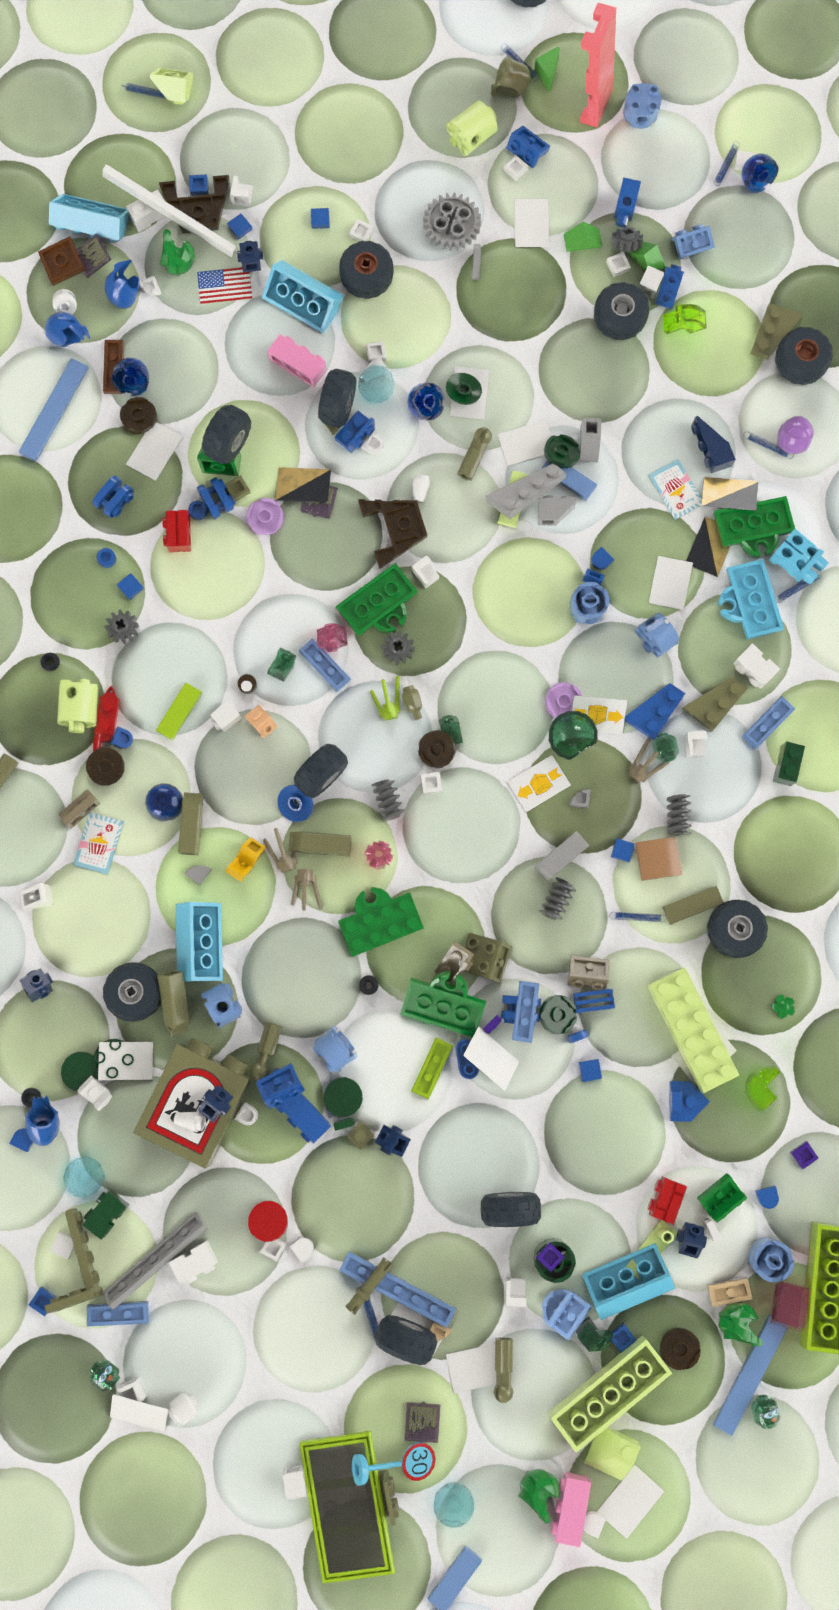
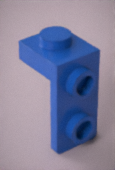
[655,264,684,309]

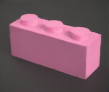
[268,334,327,388]
[551,1472,591,1547]

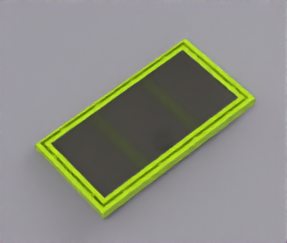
[299,1431,395,1584]

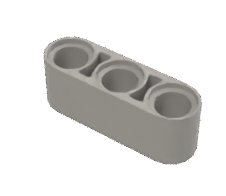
[535,831,590,881]

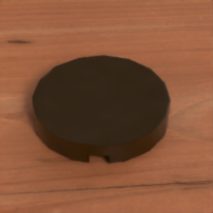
[120,397,157,434]
[418,730,456,768]
[86,748,125,786]
[660,1327,701,1370]

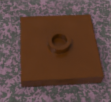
[38,236,86,286]

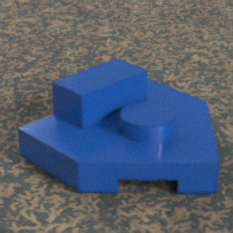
[669,1081,710,1122]

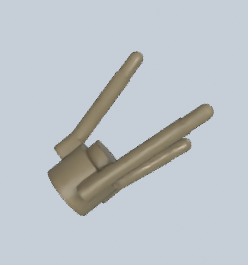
[628,738,669,784]
[263,828,298,873]
[291,869,322,911]

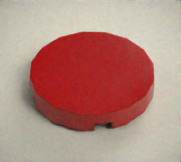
[248,1201,288,1242]

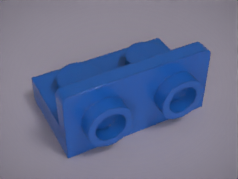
[506,125,550,168]
[334,411,375,453]
[256,1064,305,1109]

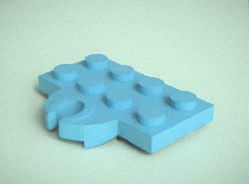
[718,559,784,640]

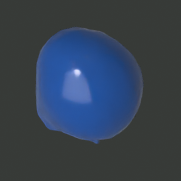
[104,260,139,309]
[45,312,91,347]
[25,1095,60,1146]

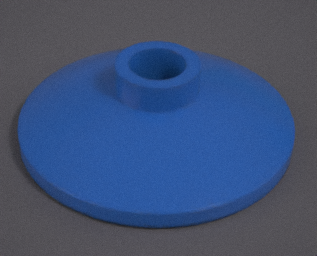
[277,785,314,822]

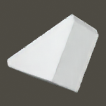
[20,883,53,910]

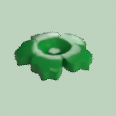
[771,995,795,1019]

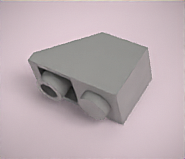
[579,418,601,462]
[538,495,577,526]

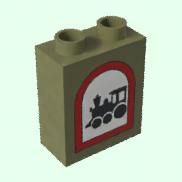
[133,1038,252,1169]

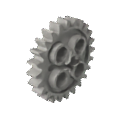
[423,192,481,251]

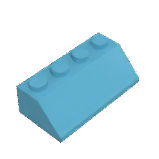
[49,194,130,242]
[261,260,344,333]
[176,902,223,982]
[582,1243,675,1320]

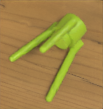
[370,676,400,720]

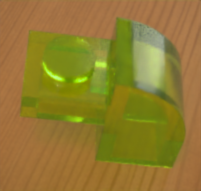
[663,304,707,334]
[745,1066,781,1111]

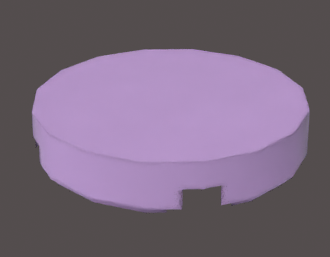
[246,498,284,535]
[545,682,582,720]

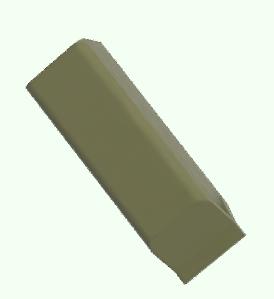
[178,792,203,856]
[288,831,352,856]
[157,970,190,1037]

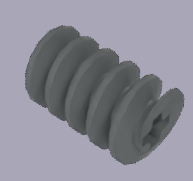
[371,779,405,822]
[666,794,692,835]
[539,877,576,920]

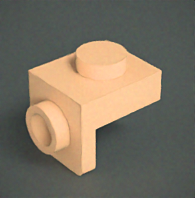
[244,704,277,738]

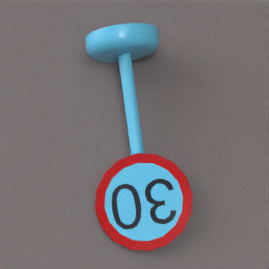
[352,1442,436,1486]

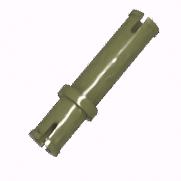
[345,1257,393,1315]

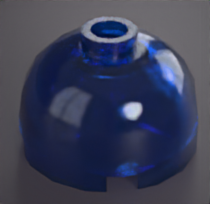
[741,153,779,193]
[112,357,149,396]
[407,382,444,421]
[145,783,183,822]

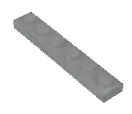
[102,1212,207,1310]

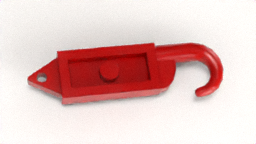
[93,686,120,752]

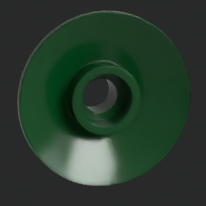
[446,373,482,405]

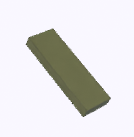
[662,886,724,925]

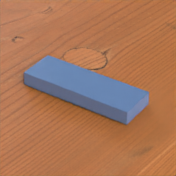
[541,461,597,501]
[299,638,351,692]
[742,696,795,749]
[512,981,539,1043]
[87,1301,149,1327]
[428,1545,482,1610]

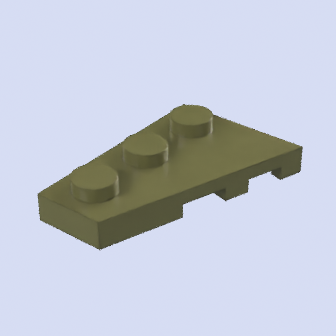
[750,303,803,360]
[682,677,748,732]

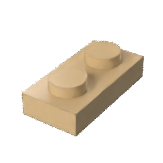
[707,1277,752,1307]

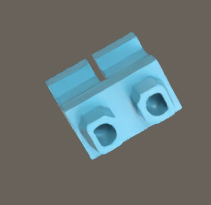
[768,529,829,585]

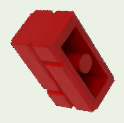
[162,510,191,553]
[647,1176,687,1225]

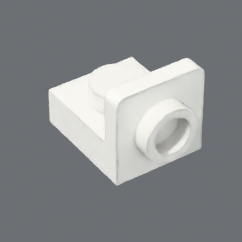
[77,1076,113,1111]

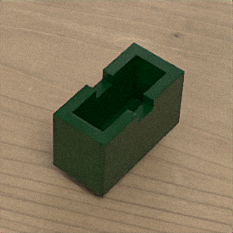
[772,741,805,786]
[83,1190,130,1240]

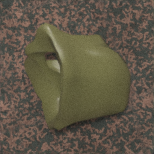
[491,55,531,98]

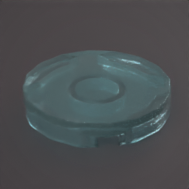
[358,365,395,403]
[63,1156,105,1198]
[434,1482,474,1528]

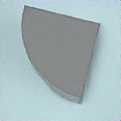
[569,789,591,809]
[185,865,212,885]

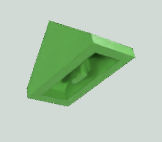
[534,47,560,90]
[564,222,602,252]
[628,241,666,272]

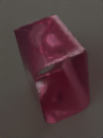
[770,1282,809,1332]

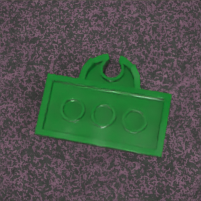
[713,496,795,558]
[335,563,418,637]
[338,887,424,957]
[400,971,486,1037]

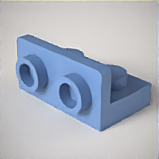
[671,224,715,259]

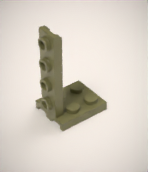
[44,1208,103,1314]

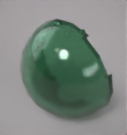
[548,711,598,760]

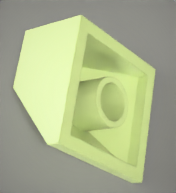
[150,68,193,105]
[584,1427,641,1481]

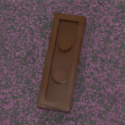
[103,340,124,394]

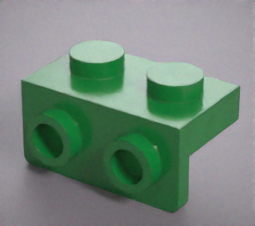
[697,1173,747,1223]

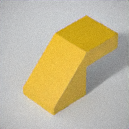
[225,837,266,882]

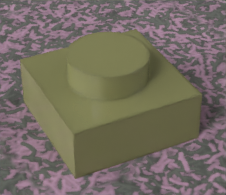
[225,475,251,501]
[347,1121,375,1150]

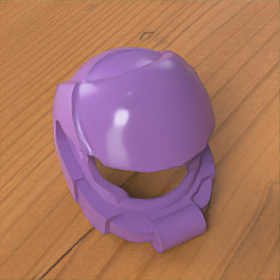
[777,416,813,454]

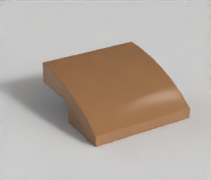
[635,837,682,881]

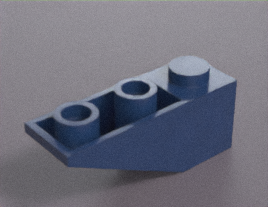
[691,416,736,473]

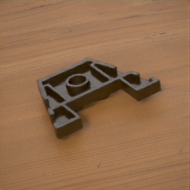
[159,175,230,234]
[358,499,427,569]

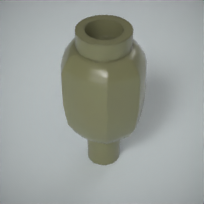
[402,685,422,720]

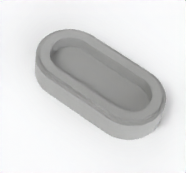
[472,244,481,280]

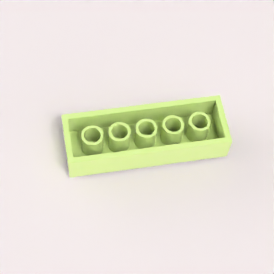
[647,968,740,1093]
[548,1335,672,1453]

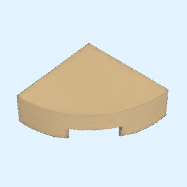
[429,1321,452,1341]

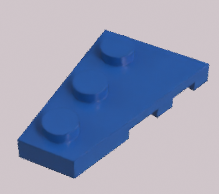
[624,683,686,741]

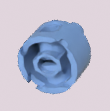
[623,83,662,129]
[569,582,609,624]
[635,613,679,658]
[201,983,242,1028]
[313,1026,358,1072]
[748,1237,794,1282]

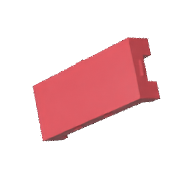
[580,3,617,128]

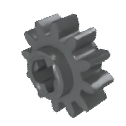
[611,227,643,253]
[105,609,140,644]
[381,631,415,665]

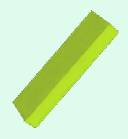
[156,682,202,741]
[411,1037,454,1100]

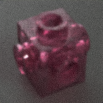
[317,623,348,652]
[364,840,394,870]

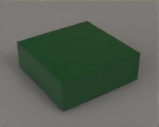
[333,1117,355,1131]

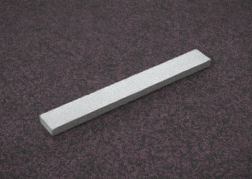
[103,165,236,258]

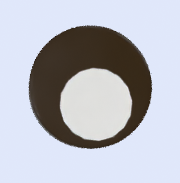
[237,674,257,694]

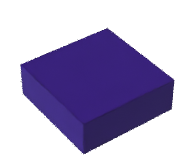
[483,1015,502,1034]
[790,1141,819,1169]
[535,1242,564,1272]

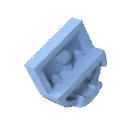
[542,1289,592,1341]

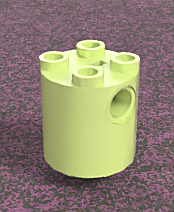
[445,100,498,156]
[57,679,98,733]

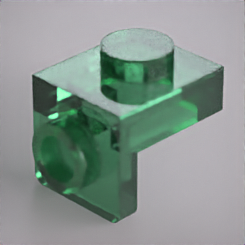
[267,648,296,682]
[438,715,463,744]
[577,1322,614,1352]

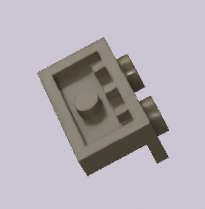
[59,790,101,829]
[434,941,474,985]
[567,955,610,990]

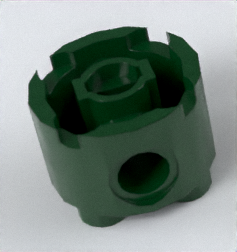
[533,1238,576,1283]

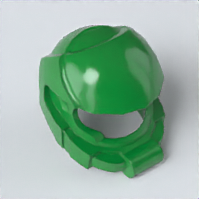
[160,229,195,276]
[718,1302,763,1347]
[518,1469,560,1524]

